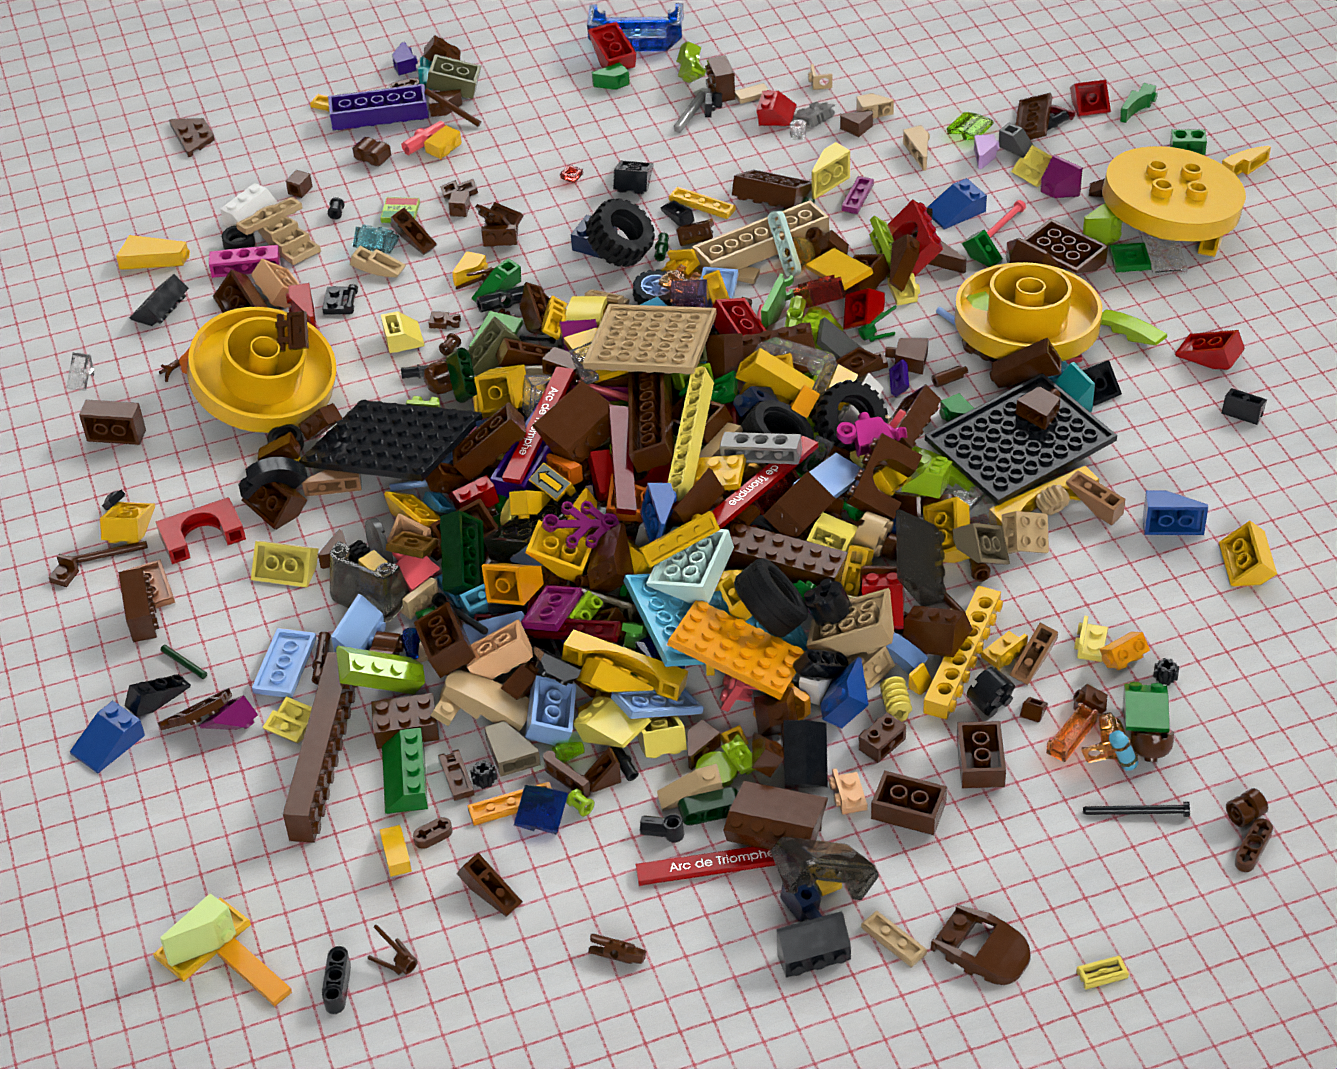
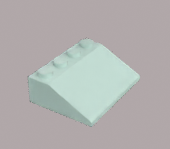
[646,526,734,604]

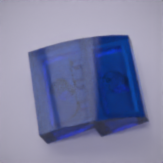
[514,785,568,835]

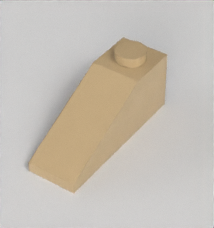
[903,125,930,171]
[657,764,723,811]

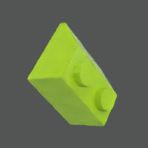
[1083,203,1123,246]

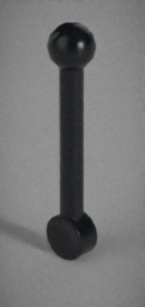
[519,334,556,344]

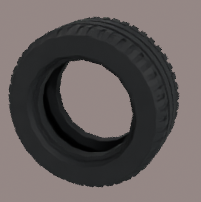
[740,400,815,472]
[734,558,809,637]

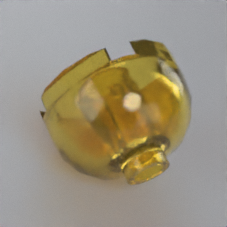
[785,236,815,271]

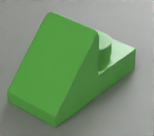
[622,622,649,649]

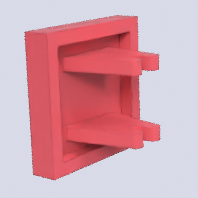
[720,674,758,712]

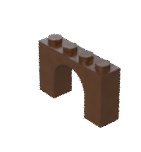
[846,433,923,521]

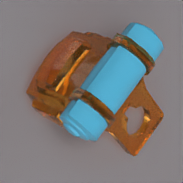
[1081,712,1139,771]

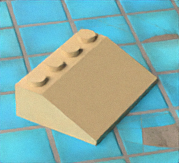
[806,588,894,657]

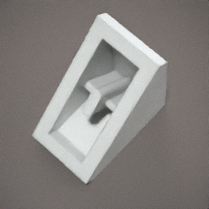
[799,676,831,705]

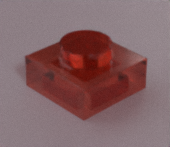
[560,165,583,183]

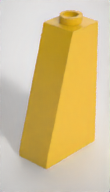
[116,235,190,270]
[735,348,815,400]

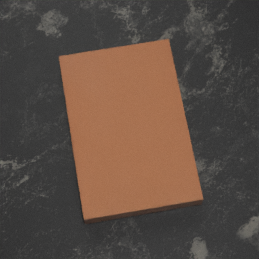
[123,559,175,608]

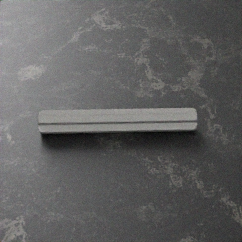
[674,91,706,133]

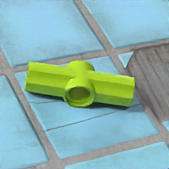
[784,295,806,327]

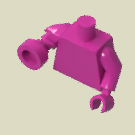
[836,412,908,457]

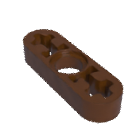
[1235,818,1273,872]

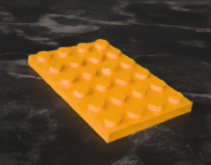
[667,600,805,700]

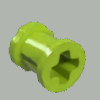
[566,789,595,817]

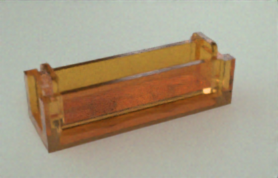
[1046,702,1098,762]

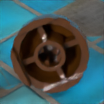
[1131,731,1174,762]

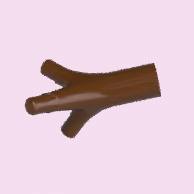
[159,359,180,382]

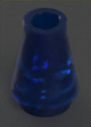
[401,628,420,659]

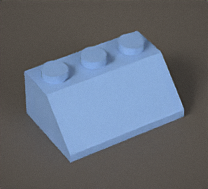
[331,594,386,652]

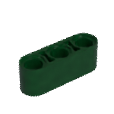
[446,347,477,403]
[678,787,738,826]

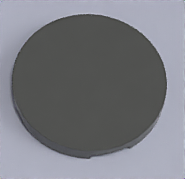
[365,518,394,573]

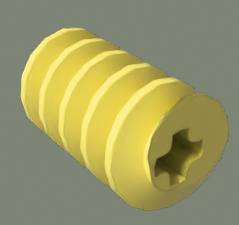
[879,676,912,722]

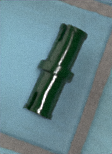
[654,232,669,261]

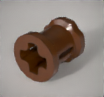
[439,333,461,356]

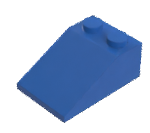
[927,178,987,230]
[640,483,677,543]
[1143,490,1208,535]
[820,657,869,729]
[70,700,145,774]

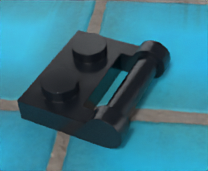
[322,284,358,315]

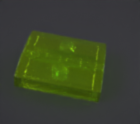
[946,112,994,140]

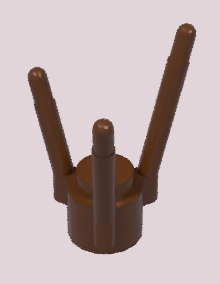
[456,267,494,290]
[367,925,418,975]

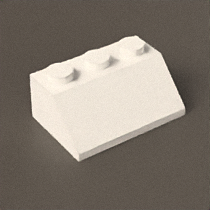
[220,183,278,227]

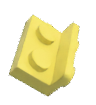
[887,273,920,306]
[1074,616,1108,662]

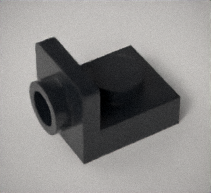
[705,92,722,117]

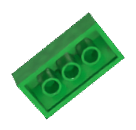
[382,728,428,814]

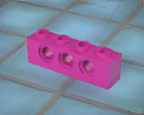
[209,245,281,278]

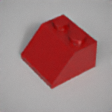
[1070,79,1111,117]
[756,90,797,126]
[843,288,885,330]
[449,475,499,510]

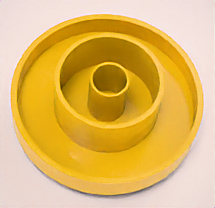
[1102,146,1246,241]
[954,262,1102,361]
[187,307,337,433]

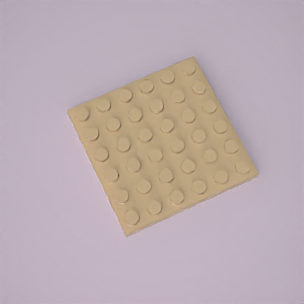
[583,304,716,375]

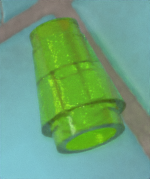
[552,741,585,763]

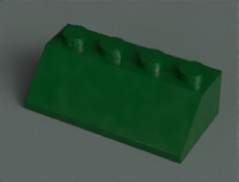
[440,510,485,596]

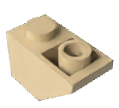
[856,93,894,118]

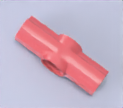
[401,120,445,156]

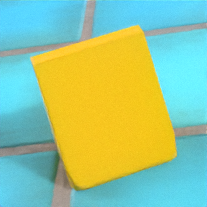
[909,663,932,695]
[720,725,749,745]

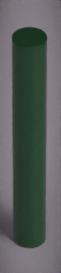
[160,645,207,679]

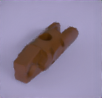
[588,933,647,964]

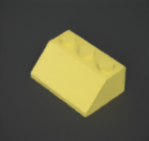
[251,541,319,587]

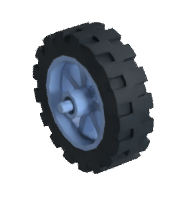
[633,269,680,306]

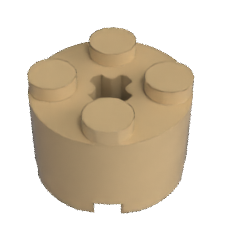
[853,511,894,557]

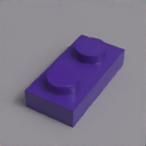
[889,359,909,397]

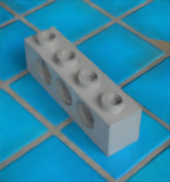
[720,432,802,464]

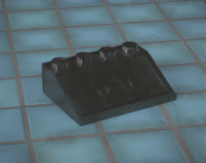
[483,504,570,562]
[896,509,946,607]

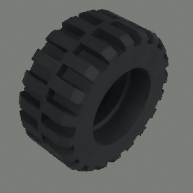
[586,198,655,267]
[812,380,888,452]

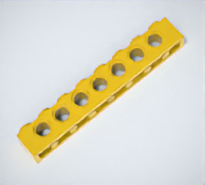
[923,585,1003,720]

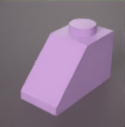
[974,134,999,169]

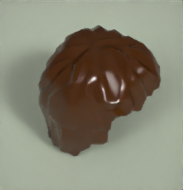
[424,360,453,394]

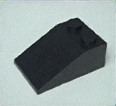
[613,160,653,194]

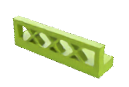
[869,215,894,278]

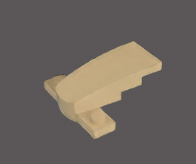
[236,197,321,265]
[431,665,529,732]

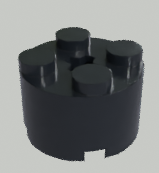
[804,578,852,626]
[966,667,1016,717]

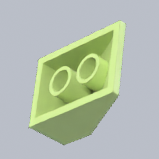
[160,894,236,966]

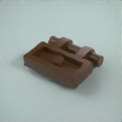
[275,311,309,352]

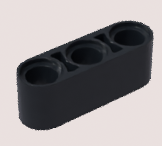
[793,649,849,679]
[322,946,351,1014]

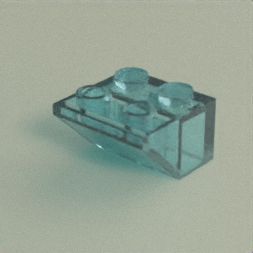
[352,224,399,254]

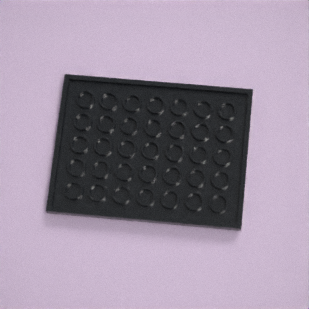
[925,373,1117,505]
[299,400,483,481]

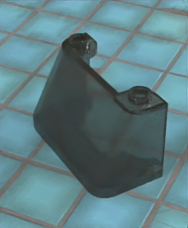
[330,541,410,622]
[771,837,879,900]

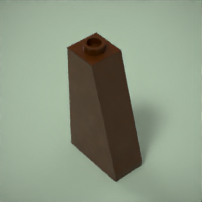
[990,338,1062,388]

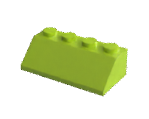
[336,646,425,694]

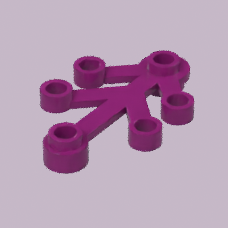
[542,501,619,549]

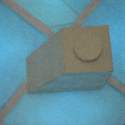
[484,721,541,777]

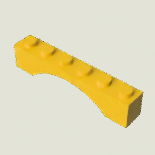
[989,466,1099,526]
[562,629,688,701]

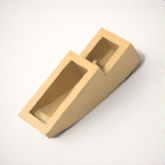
[350,246,406,277]

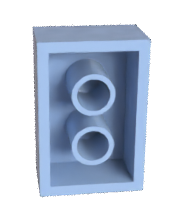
[525,675,577,748]

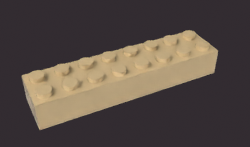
[692,200,829,271]

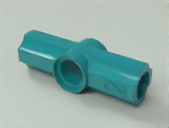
[418,56,432,90]

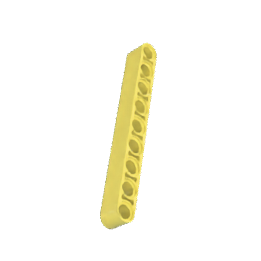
[668,366,714,502]

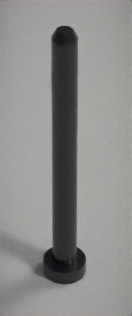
[432,593,488,635]
[1083,802,1190,817]

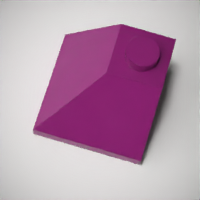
[1040,155,1083,198]
[199,695,258,730]

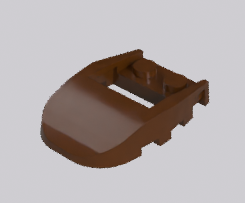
[931,905,1031,985]

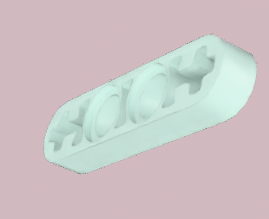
[768,211,802,277]

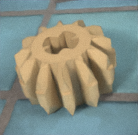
[1035,485,1070,516]

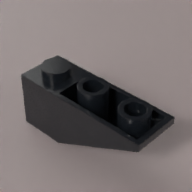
[124,674,191,716]

